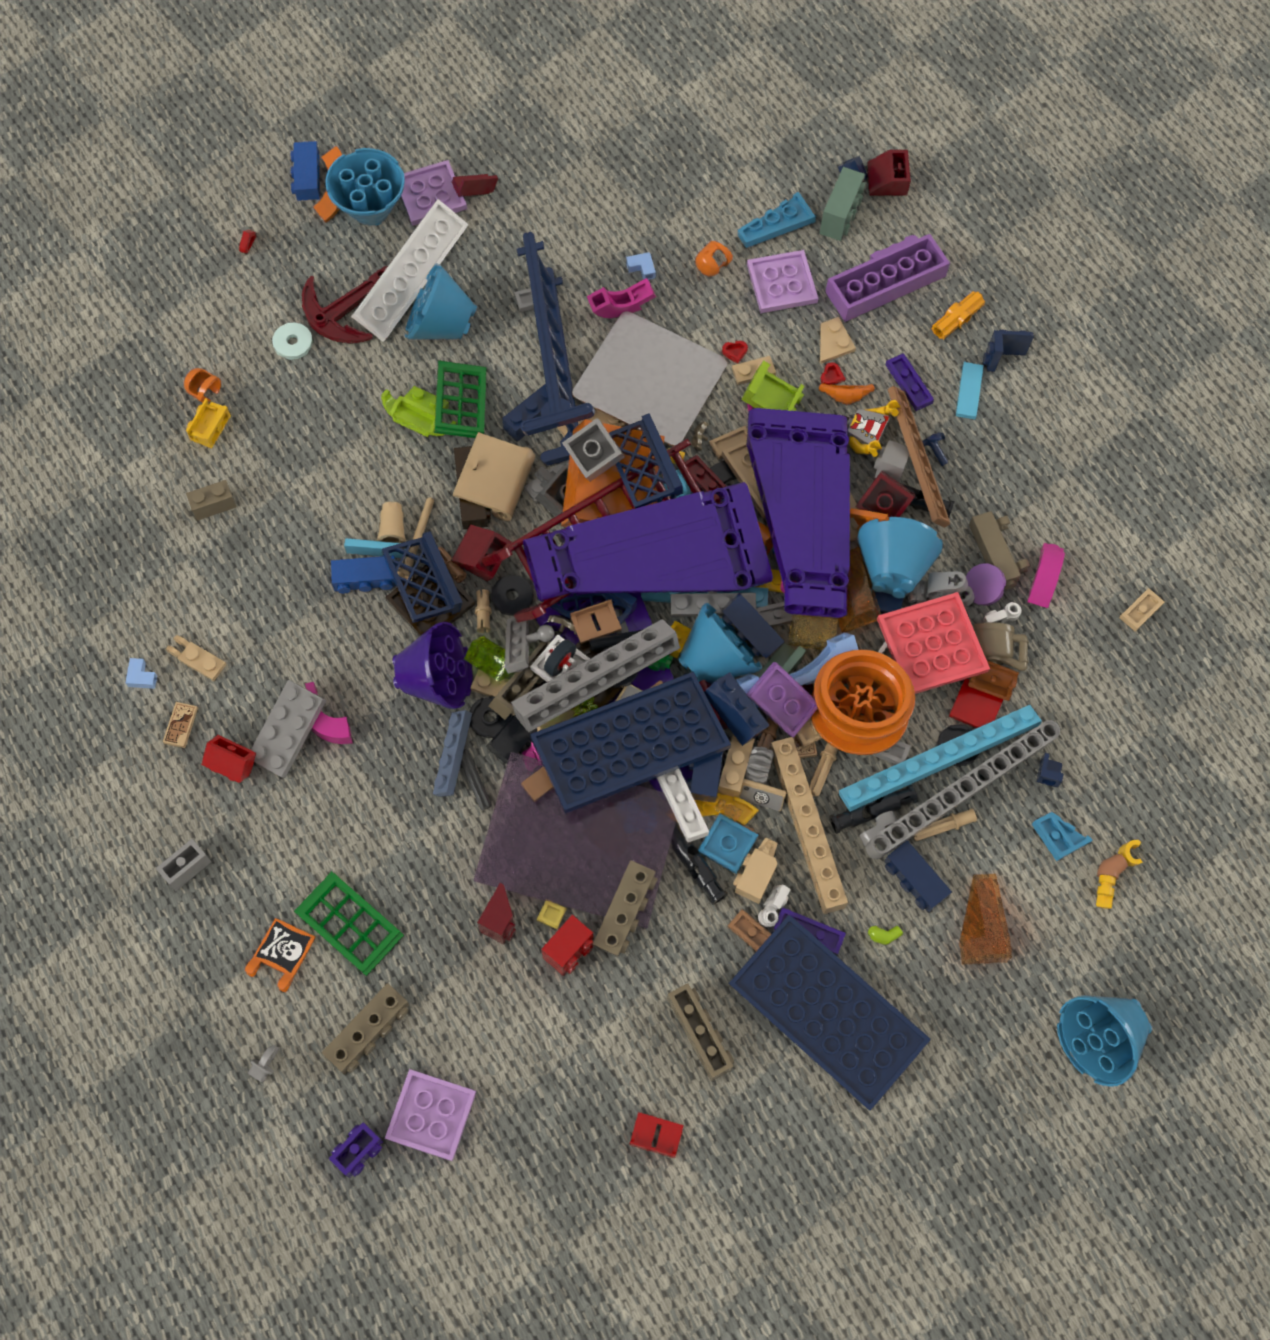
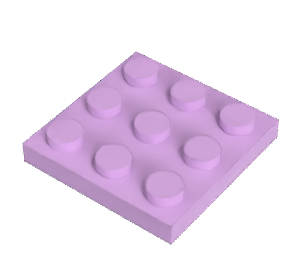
[401,160,467,226]
[747,250,819,313]
[385,1069,477,1162]

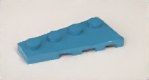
[738,192,816,248]

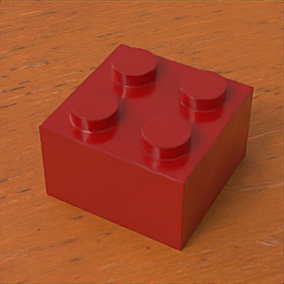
[541,915,594,976]

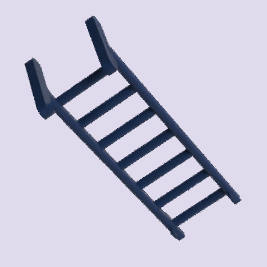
[517,232,595,466]

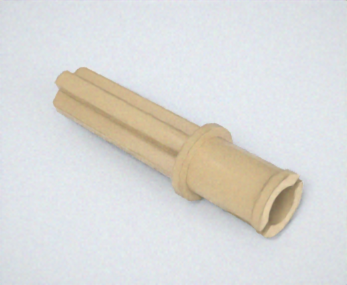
[809,742,838,797]
[913,808,977,841]

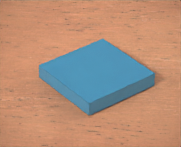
[698,813,758,874]

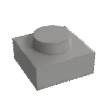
[514,288,534,313]

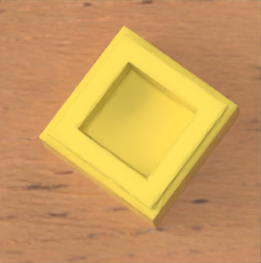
[537,899,567,929]

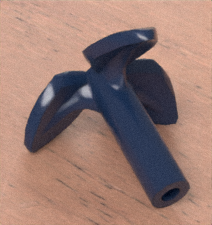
[922,432,949,466]

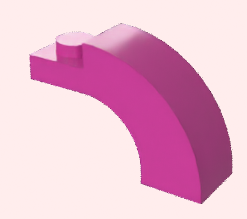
[587,278,656,318]
[1028,543,1065,608]
[305,682,352,744]

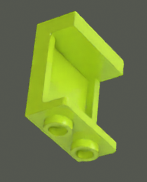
[741,360,804,411]

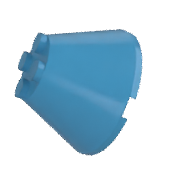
[325,148,405,225]
[404,263,477,340]
[857,517,943,598]
[678,603,762,685]
[1057,996,1152,1087]

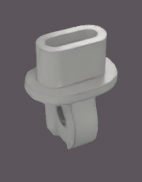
[248,1045,280,1082]

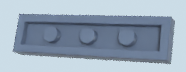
[433,710,472,797]

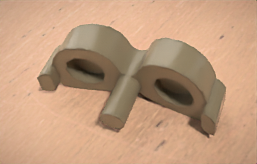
[691,421,709,451]
[547,615,577,635]

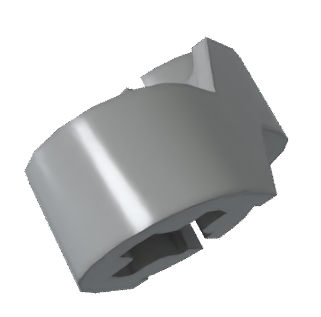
[859,811,897,848]

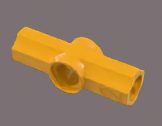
[932,291,985,340]

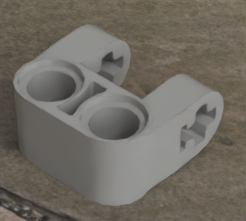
[927,571,975,606]

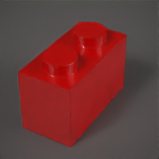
[201,735,256,783]

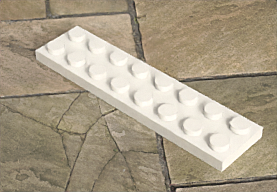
[351,199,469,342]

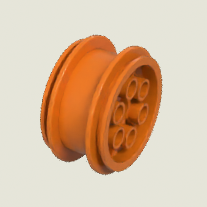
[811,650,915,755]

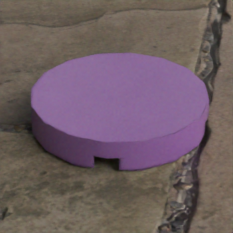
[965,563,1006,606]

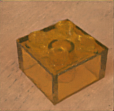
[788,614,838,650]

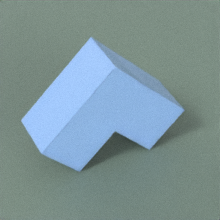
[626,252,656,280]
[125,658,157,689]

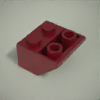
[867,150,911,196]
[451,525,512,582]

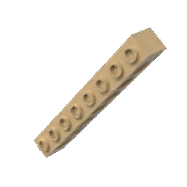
[770,737,848,914]

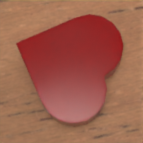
[239,229,256,254]
[722,341,748,364]
[820,362,846,385]

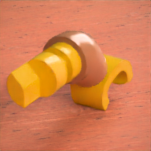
[1096,840,1143,909]

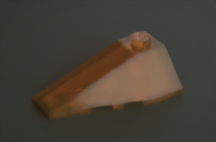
[837,547,881,633]
[959,874,1012,965]

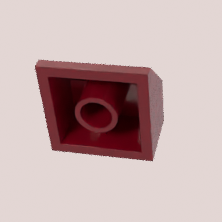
[477,883,516,945]

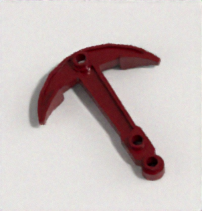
[302,262,391,343]

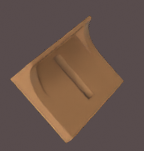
[570,600,622,644]

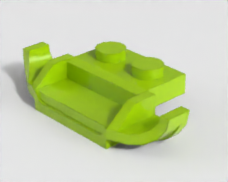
[381,386,457,437]

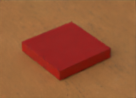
[949,679,1003,729]

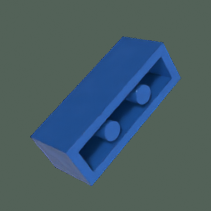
[290,141,320,201]
[331,555,397,594]

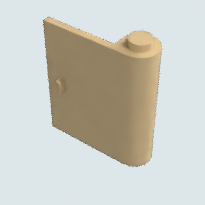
[453,432,536,521]

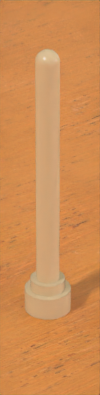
[398,497,434,581]

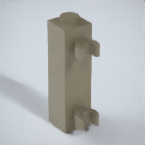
[969,511,1030,590]

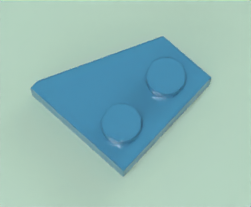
[1032,812,1093,861]

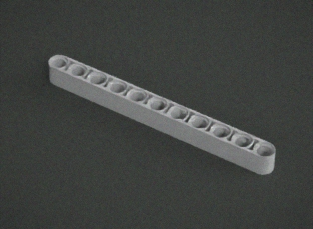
[866,720,1060,859]

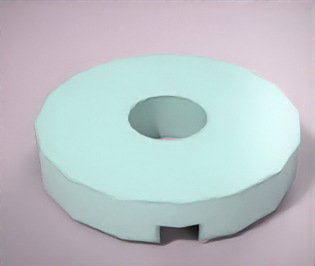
[272,322,313,360]

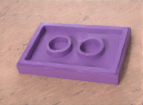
[747,662,818,738]

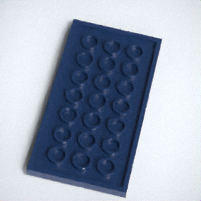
[530,672,731,814]
[729,915,931,1111]

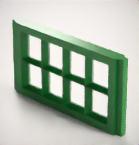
[434,360,486,438]
[294,871,404,977]

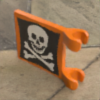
[245,918,316,992]

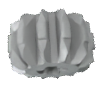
[745,746,774,784]

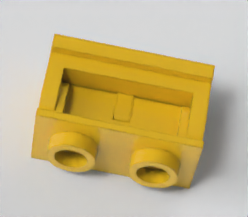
[186,398,231,449]

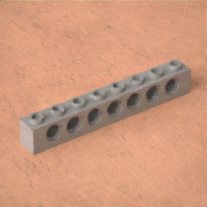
[511,619,680,732]

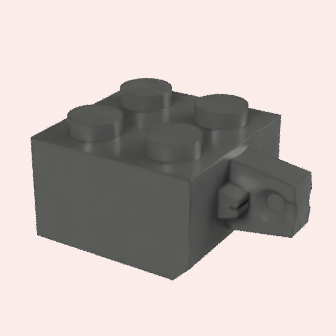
[534,464,569,516]

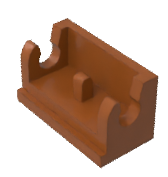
[968,661,1019,701]

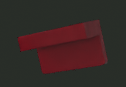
[451,174,498,197]

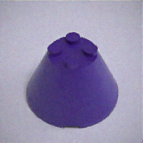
[392,622,473,709]

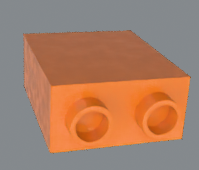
[561,419,665,527]

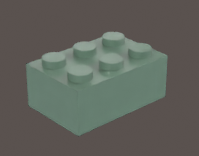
[819,167,866,241]

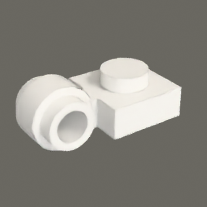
[982,602,1022,623]
[758,885,791,927]

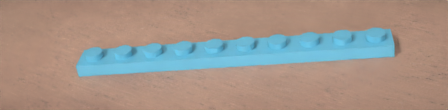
[839,705,1042,811]

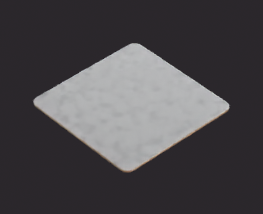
[572,311,727,446]

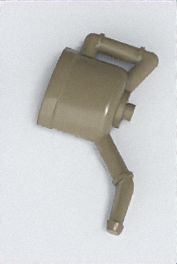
[973,622,1029,671]

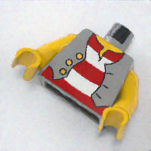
[842,400,900,457]

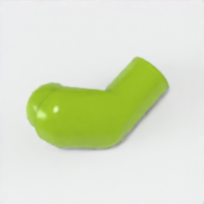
[868,925,903,945]

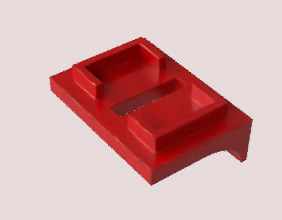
[629,1112,684,1159]

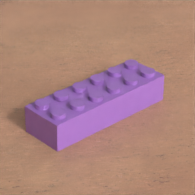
[825,234,950,322]

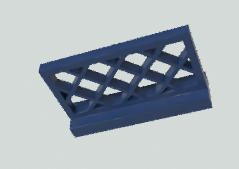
[609,413,683,509]
[382,531,463,623]
[537,583,637,636]

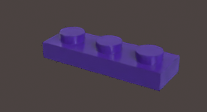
[885,353,934,411]
[774,907,846,955]

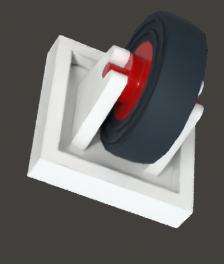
[530,635,590,682]

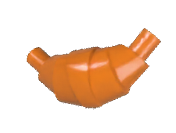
[819,384,875,405]

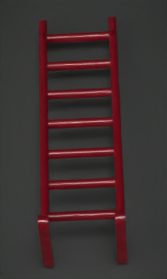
[481,438,720,622]

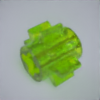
[570,697,598,718]

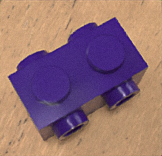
[329,1122,383,1178]

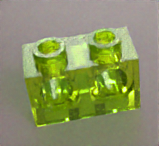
[464,636,511,681]

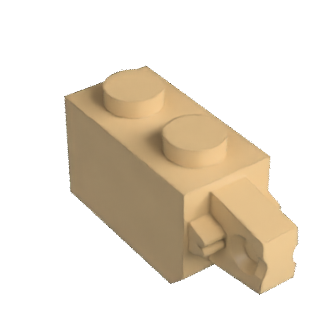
[733,838,778,904]

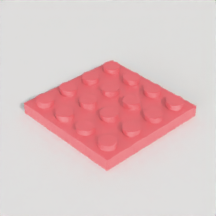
[877,592,990,694]

